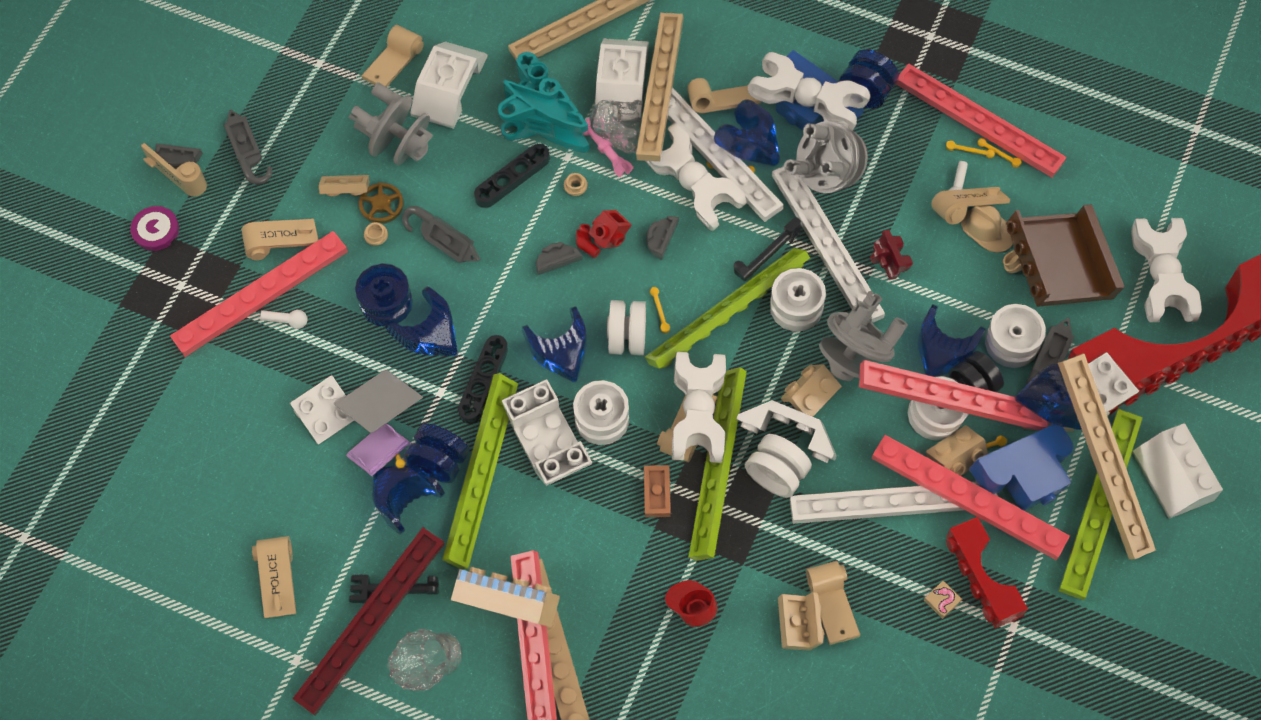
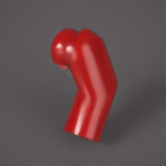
[576,224,601,258]

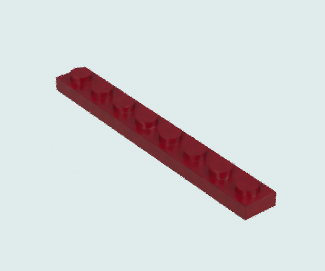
[292,527,445,716]

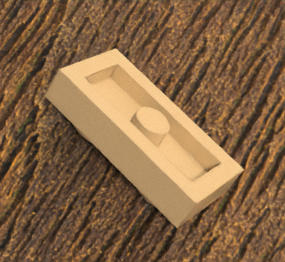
[319,175,370,196]

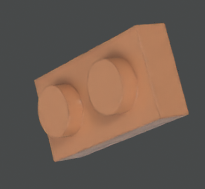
[644,465,671,517]

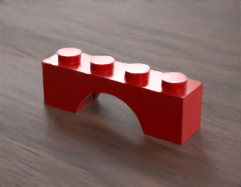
[946,517,1028,629]

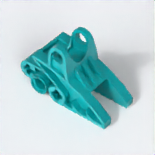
[498,52,590,153]

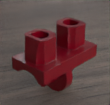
[870,230,913,280]

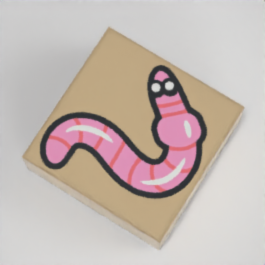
[924,581,962,619]

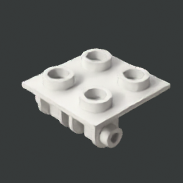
[1088,352,1139,416]
[290,375,354,444]

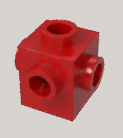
[588,209,632,248]

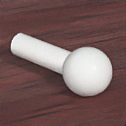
[949,161,968,190]
[260,310,308,329]

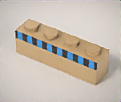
[451,567,560,627]

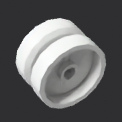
[770,268,826,331]
[607,300,646,356]
[985,304,1046,368]
[907,376,968,441]
[573,380,629,445]
[745,434,812,498]

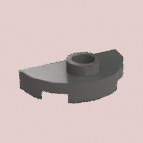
[155,143,203,170]
[647,216,679,260]
[536,242,583,275]

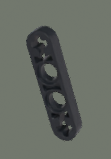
[474,143,550,208]
[458,335,508,424]

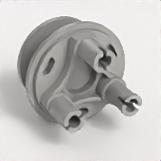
[348,82,433,166]
[784,121,868,193]
[819,291,908,381]

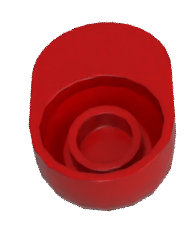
[665,580,718,627]

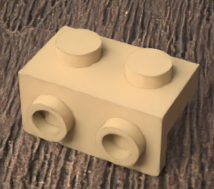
[781,364,842,417]
[926,425,988,476]
[778,592,824,651]

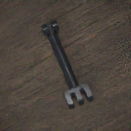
[734,217,801,281]
[349,575,439,603]

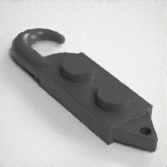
[224,110,273,185]
[402,205,481,263]
[1023,317,1075,404]

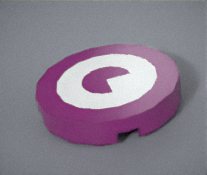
[130,206,180,251]

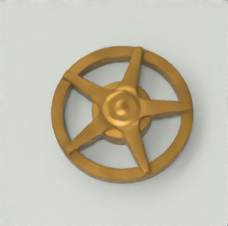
[359,182,404,223]

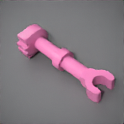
[582,116,633,177]

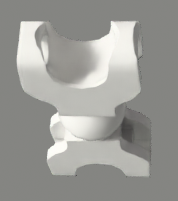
[748,52,870,131]
[646,123,747,231]
[1131,218,1201,322]
[672,352,726,463]

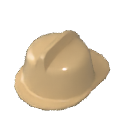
[961,205,1013,253]

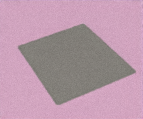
[335,370,423,433]

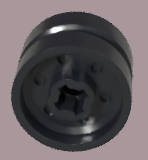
[949,351,1004,392]

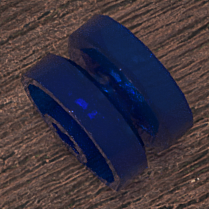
[839,49,899,109]
[355,263,413,327]
[403,423,470,483]

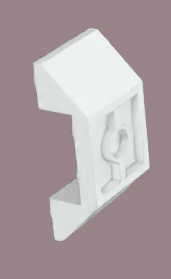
[595,39,649,120]
[410,42,487,129]
[502,379,592,486]
[737,400,837,463]

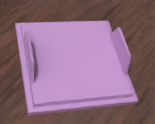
[346,423,410,476]

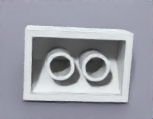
[1132,423,1223,519]

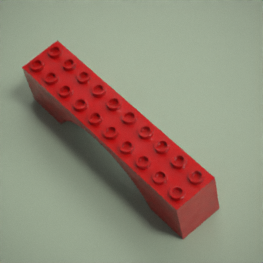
[1068,254,1261,416]

